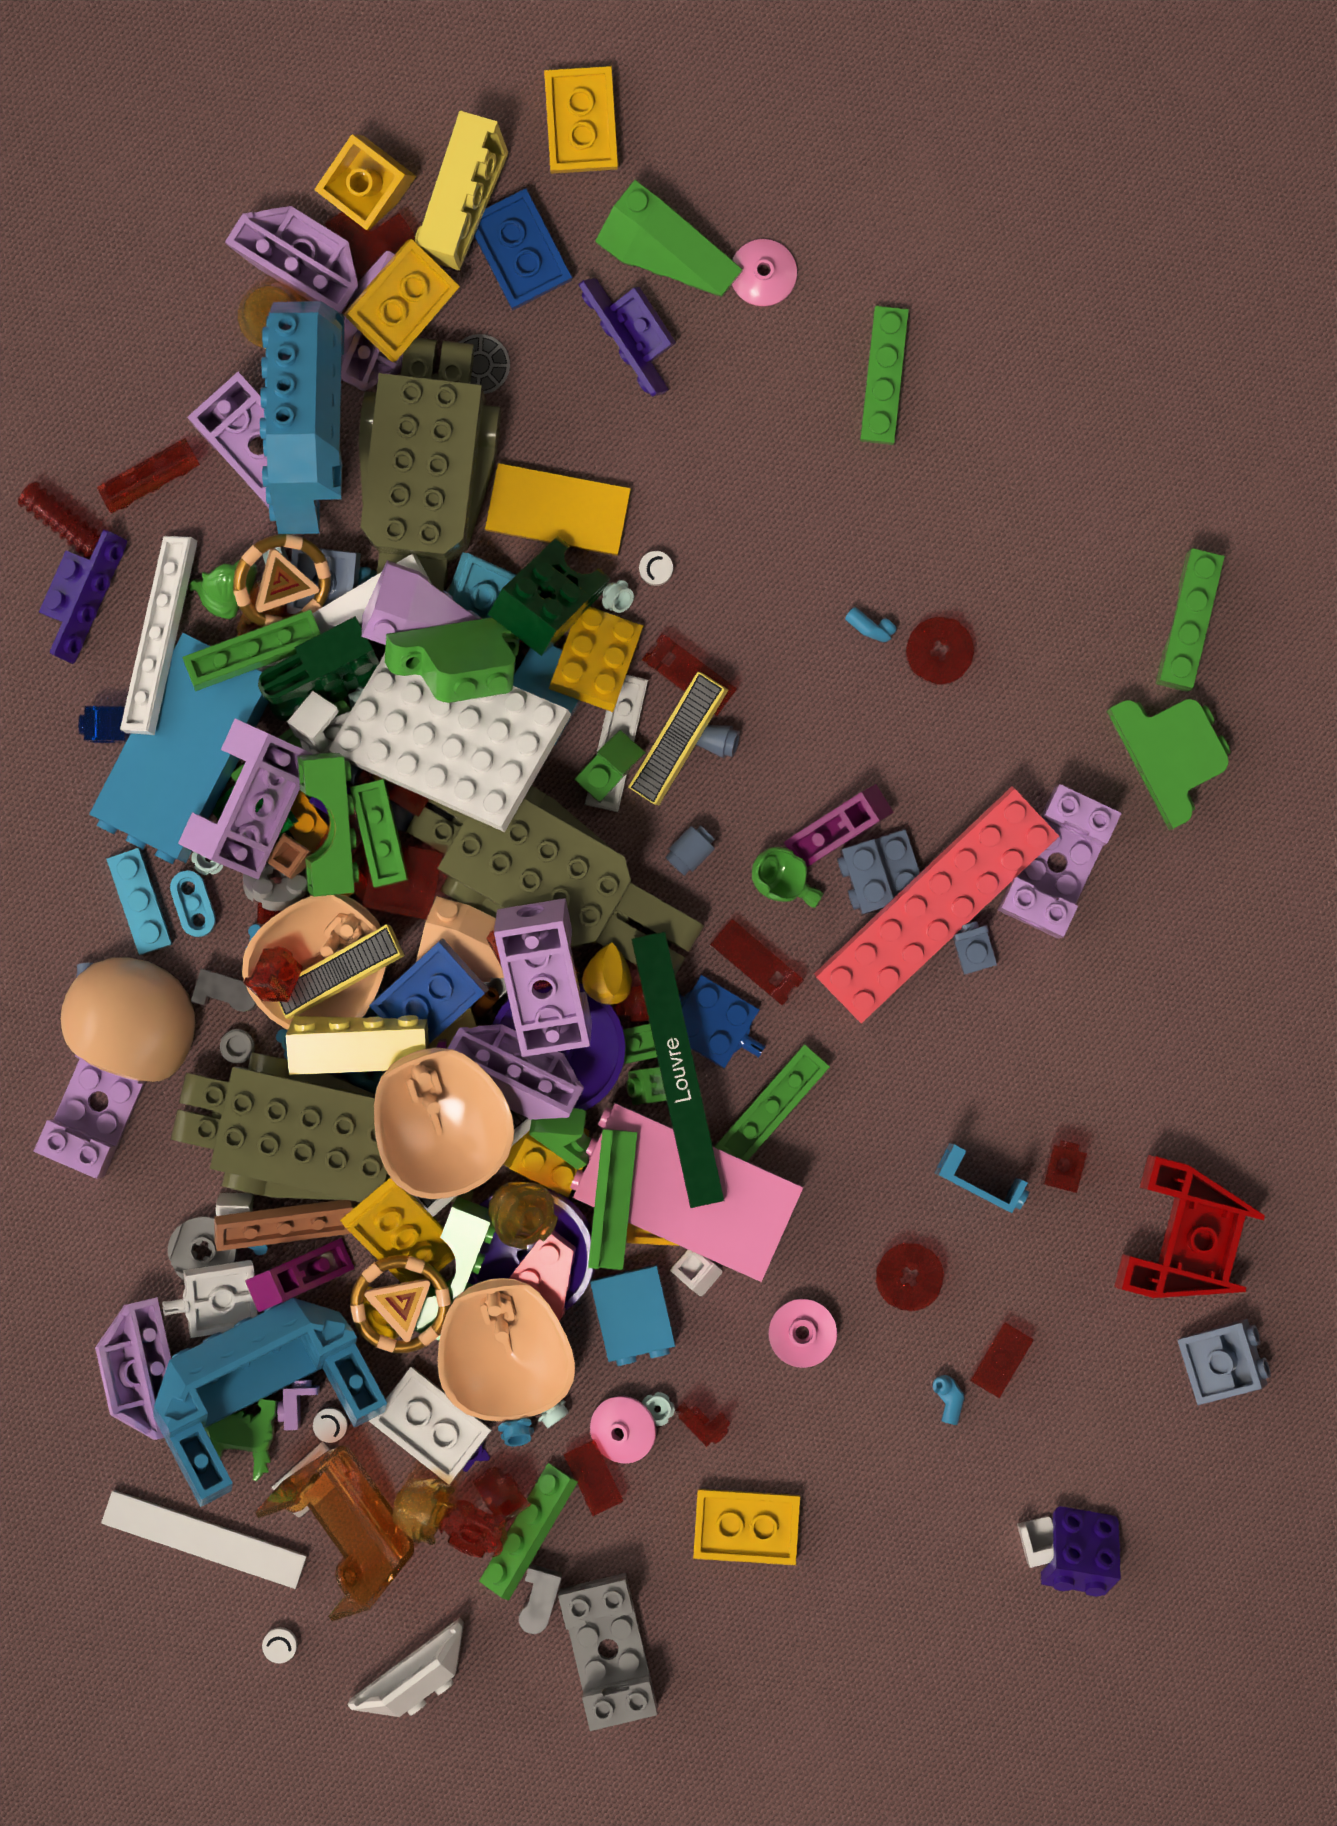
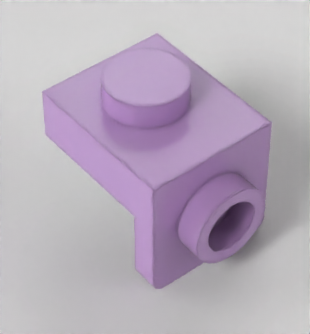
[277,1379,320,1430]

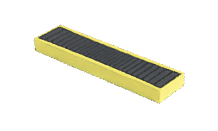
[629,671,728,806]
[272,924,405,1019]

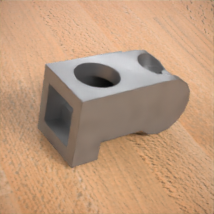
[191,969,257,1012]
[519,1564,562,1634]

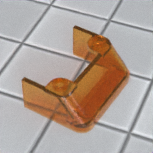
[255,1446,414,1621]

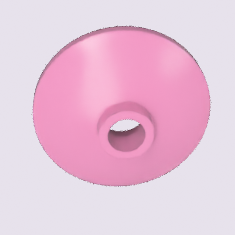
[732,239,797,307]
[769,1299,837,1368]
[590,1396,656,1463]

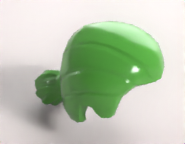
[752,847,824,908]

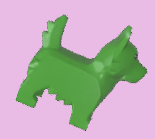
[204,1399,279,1482]

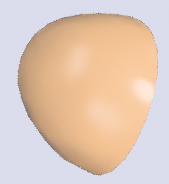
[242,894,386,1030]
[60,957,195,1082]
[374,1048,514,1199]
[437,1278,575,1421]

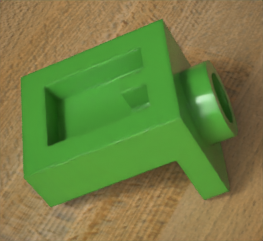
[627,1067,667,1105]

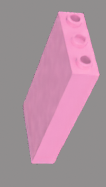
[570,1103,803,1282]

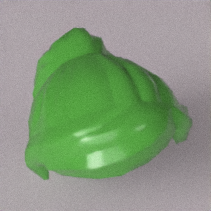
[188,560,258,619]

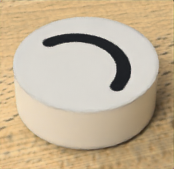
[639,551,673,586]
[313,1408,348,1443]
[262,1627,297,1663]

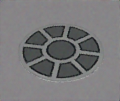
[459,334,510,394]

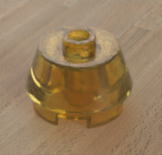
[238,282,302,349]
[488,1182,558,1249]
[393,1478,455,1545]

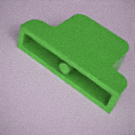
[385,618,520,703]
[1106,699,1231,831]

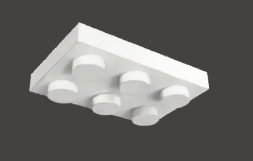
[369,1367,492,1485]

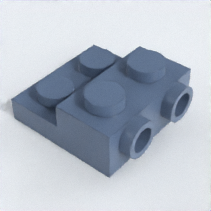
[837,829,920,915]
[1177,1319,1271,1405]

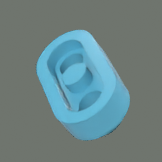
[170,871,216,937]

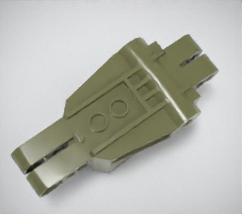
[359,338,501,592]
[405,785,704,976]
[171,1052,475,1202]

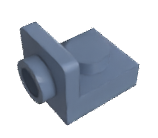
[953,921,997,975]

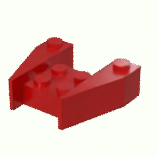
[1114,1155,1265,1298]

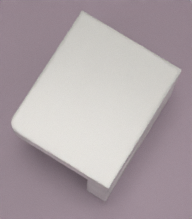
[287,691,339,753]
[1017,1516,1054,1568]

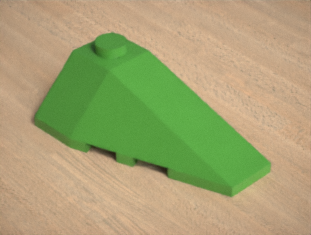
[595,180,743,297]

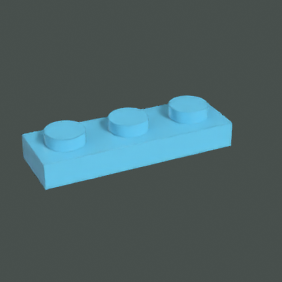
[106,848,173,955]

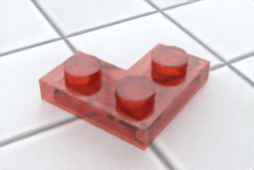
[325,212,415,278]
[362,846,444,920]

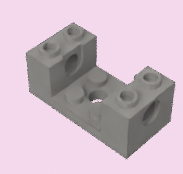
[558,1573,657,1731]

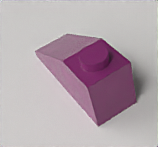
[783,784,894,867]
[245,1238,355,1312]

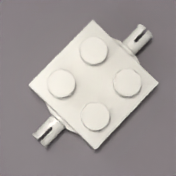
[162,1260,258,1338]

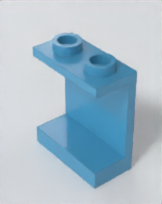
[934,1143,1029,1213]

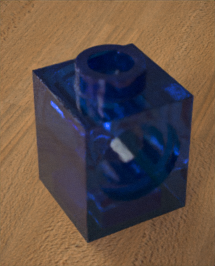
[78,706,130,743]

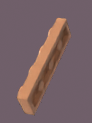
[214,1200,352,1251]

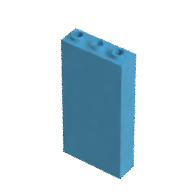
[89,633,269,864]

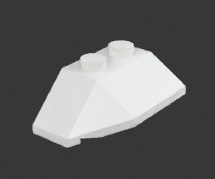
[347,1617,464,1717]

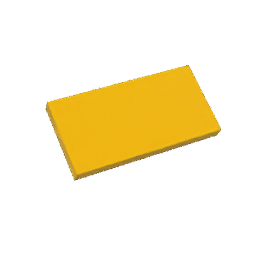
[485,463,631,556]
[340,1177,455,1283]

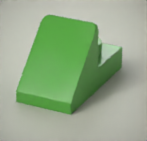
[575,730,646,803]
[529,1108,591,1170]

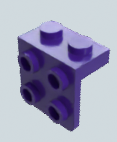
[1041,1506,1121,1597]

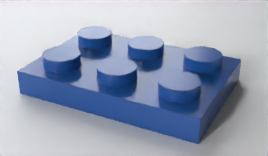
[474,188,572,311]
[369,939,489,1044]

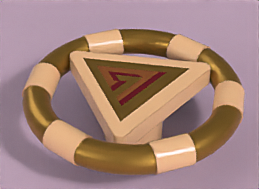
[233,534,331,627]
[350,1255,451,1353]

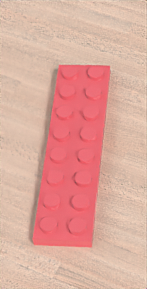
[814,786,1059,1024]

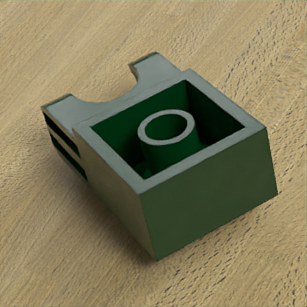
[488,537,611,656]
[258,616,380,721]

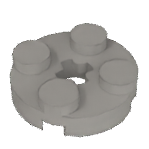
[243,863,309,911]
[168,1216,237,1280]

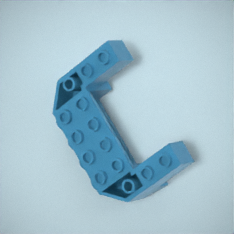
[260,301,345,534]
[153,1298,387,1507]

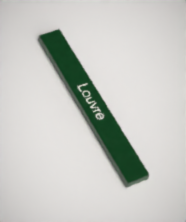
[631,932,724,1208]

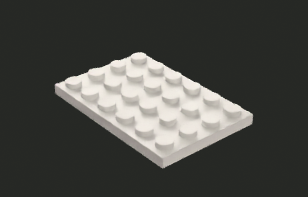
[328,653,571,832]

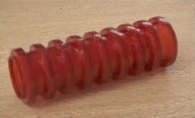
[18,481,101,559]

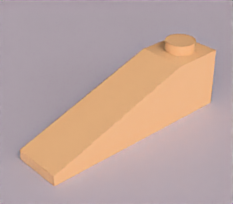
[416,896,548,982]

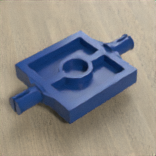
[679,975,766,1069]

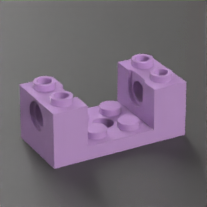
[187,372,269,509]
[178,719,313,880]
[997,784,1121,939]
[494,898,592,1057]
[33,1054,146,1179]

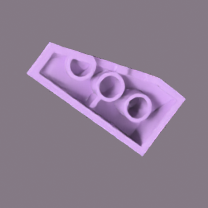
[362,560,482,645]

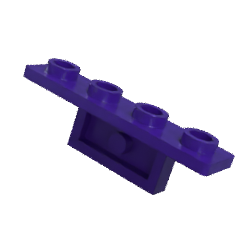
[579,278,676,397]
[39,530,127,664]

